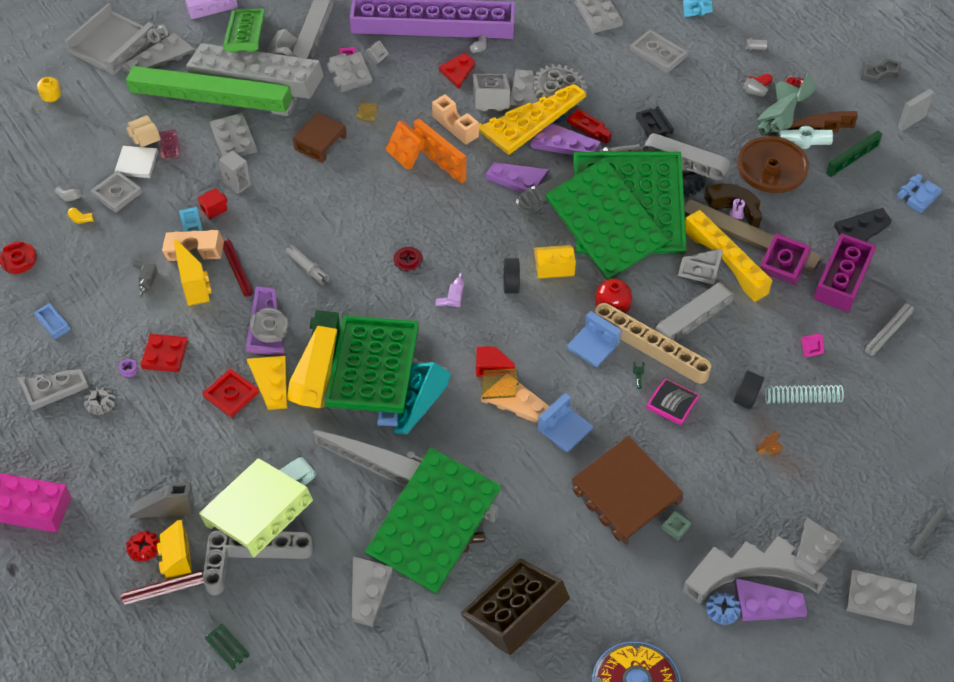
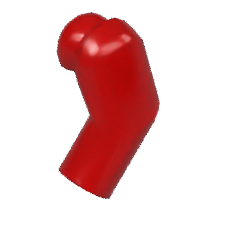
[749,74,773,86]

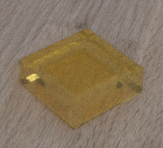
[357,103,378,121]

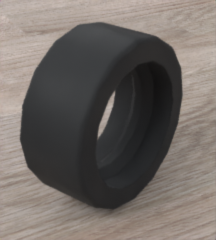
[504,258,520,294]

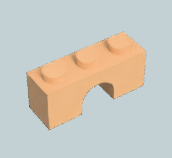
[432,95,479,145]
[162,230,224,261]

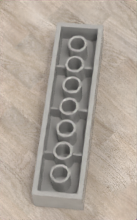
[186,43,324,99]

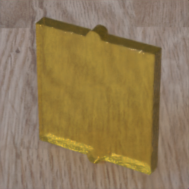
[481,369,519,399]

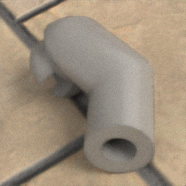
[55,186,82,202]

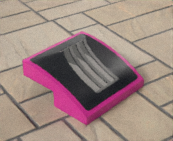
[646,378,700,425]

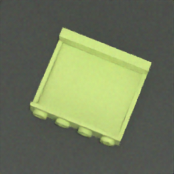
[199,458,313,557]

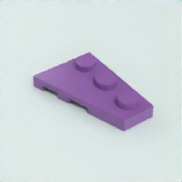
[485,162,548,193]

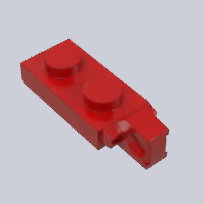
[567,109,612,143]

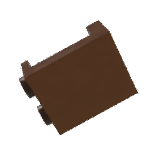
[293,112,346,163]

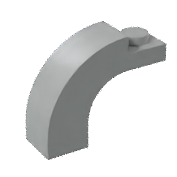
[267,29,298,57]

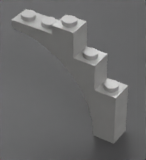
[682,536,828,604]

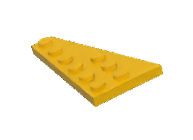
[479,84,586,155]

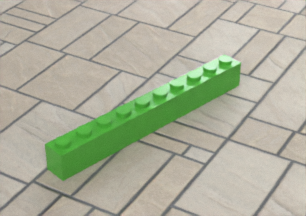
[125,66,292,113]

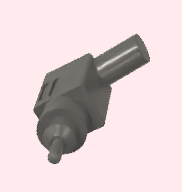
[133,260,158,298]

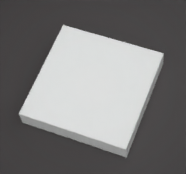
[115,146,158,178]

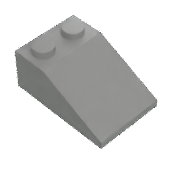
[473,74,510,111]

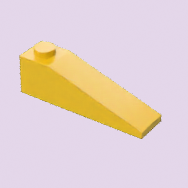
[287,326,337,408]

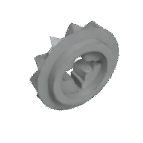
[84,386,116,415]

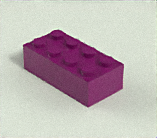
[814,233,877,312]

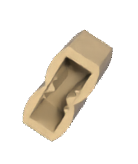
[126,115,161,147]

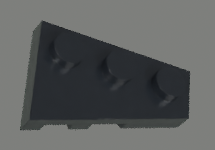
[834,208,892,242]

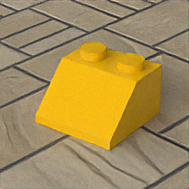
[534,245,576,278]
[157,520,192,580]

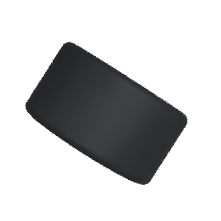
[733,370,764,409]

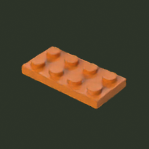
[414,118,466,184]

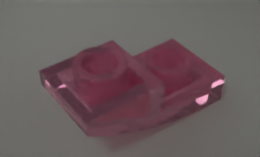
[159,129,179,160]

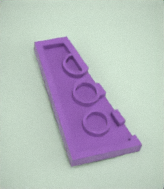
[530,123,601,155]
[246,286,284,356]

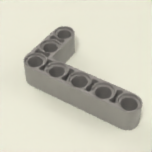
[203,530,314,595]

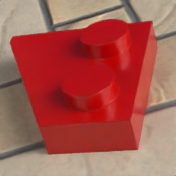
[439,52,475,89]

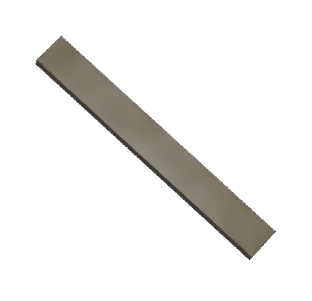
[684,199,821,273]

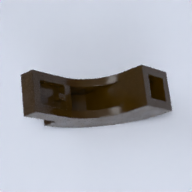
[704,184,762,229]

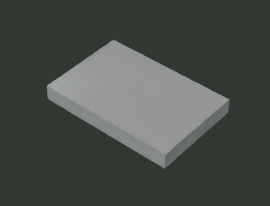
[629,30,688,74]

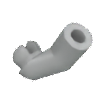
[470,34,486,53]

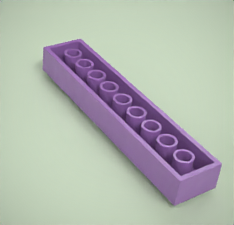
[350,0,515,39]

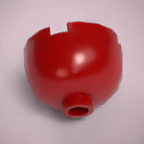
[595,279,632,313]

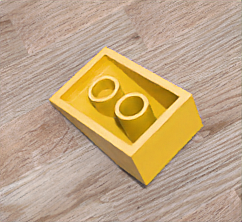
[173,240,212,306]

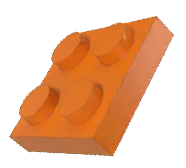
[385,120,425,169]

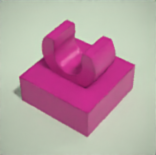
[801,333,824,358]

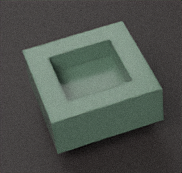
[662,511,692,541]

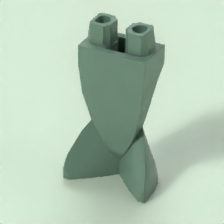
[757,73,815,136]

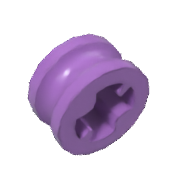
[119,359,138,378]

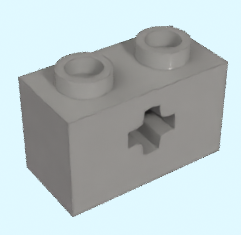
[219,150,251,194]

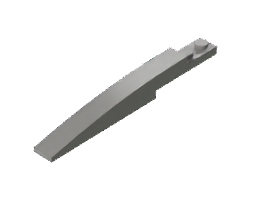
[313,430,498,523]

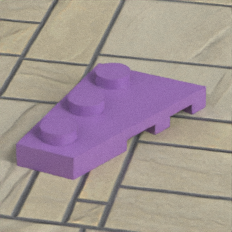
[734,578,807,621]

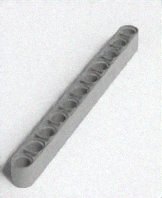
[271,0,335,117]

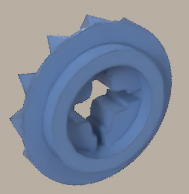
[706,591,741,625]

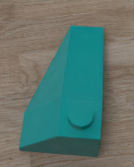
[393,362,451,434]

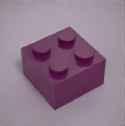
[760,233,811,286]

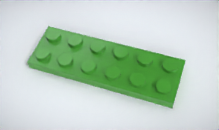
[223,9,265,53]

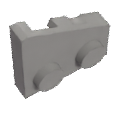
[678,249,723,285]

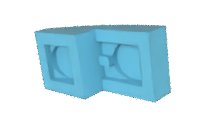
[179,207,203,232]

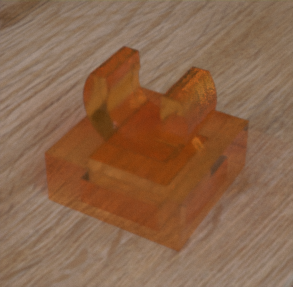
[755,430,784,457]

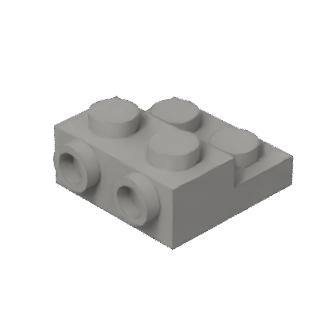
[327,52,372,92]

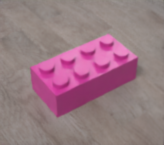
[0,473,71,533]

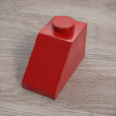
[476,346,515,378]

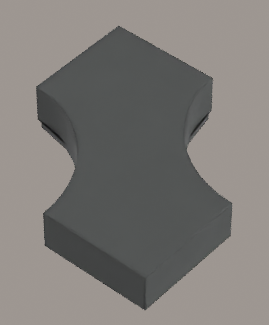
[861,58,902,84]

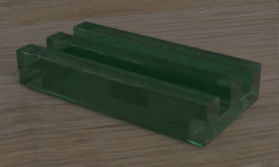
[205,624,250,670]

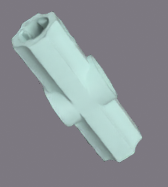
[778,126,833,149]

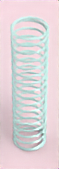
[765,385,844,404]

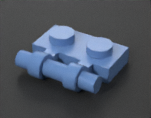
[897,174,943,213]

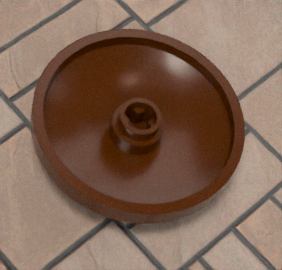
[737,136,809,193]

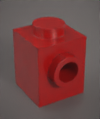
[197,188,228,220]

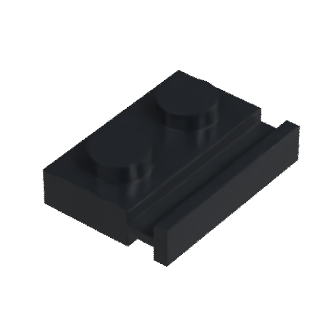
[636,106,674,137]

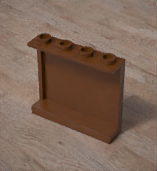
[572,436,683,545]

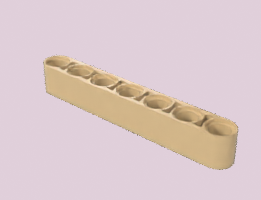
[595,303,711,384]

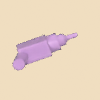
[435,273,464,307]

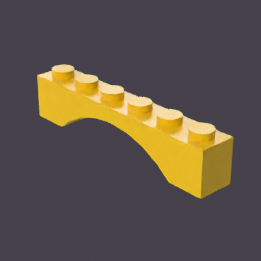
[685,210,772,302]

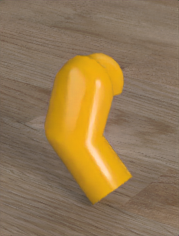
[68,208,94,224]

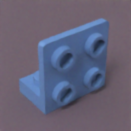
[567,311,622,367]
[538,393,593,453]

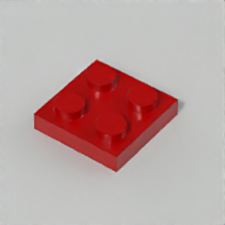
[140,333,188,373]
[202,368,259,418]

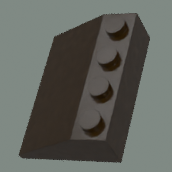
[461,558,570,655]

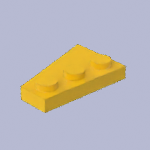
[247,356,287,410]

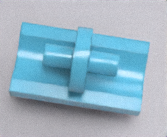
[683,0,713,17]

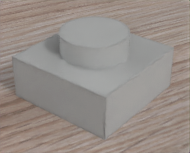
[366,40,389,64]

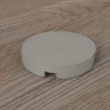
[250,308,289,343]

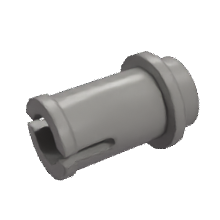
[745,38,767,51]

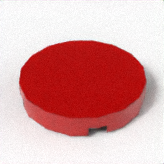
[0,241,37,274]

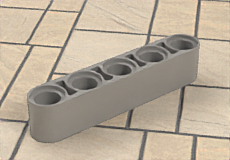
[643,134,730,180]
[655,283,734,342]

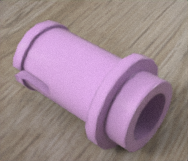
[729,199,745,220]

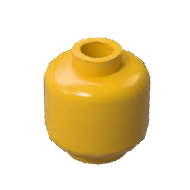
[37,77,62,102]

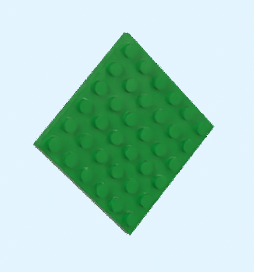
[573,152,687,254]

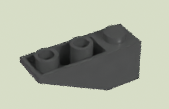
[129,482,195,518]

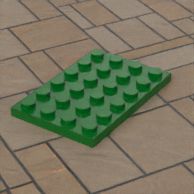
[545,158,668,280]
[324,315,419,414]
[365,447,502,594]

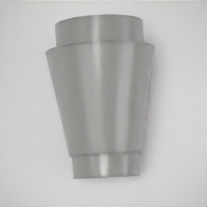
[742,77,768,97]

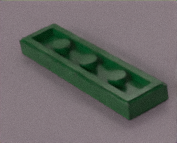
[826,130,882,177]

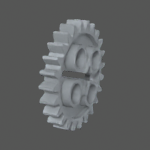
[532,64,587,109]

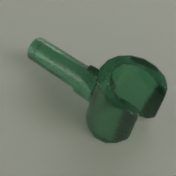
[633,362,645,389]

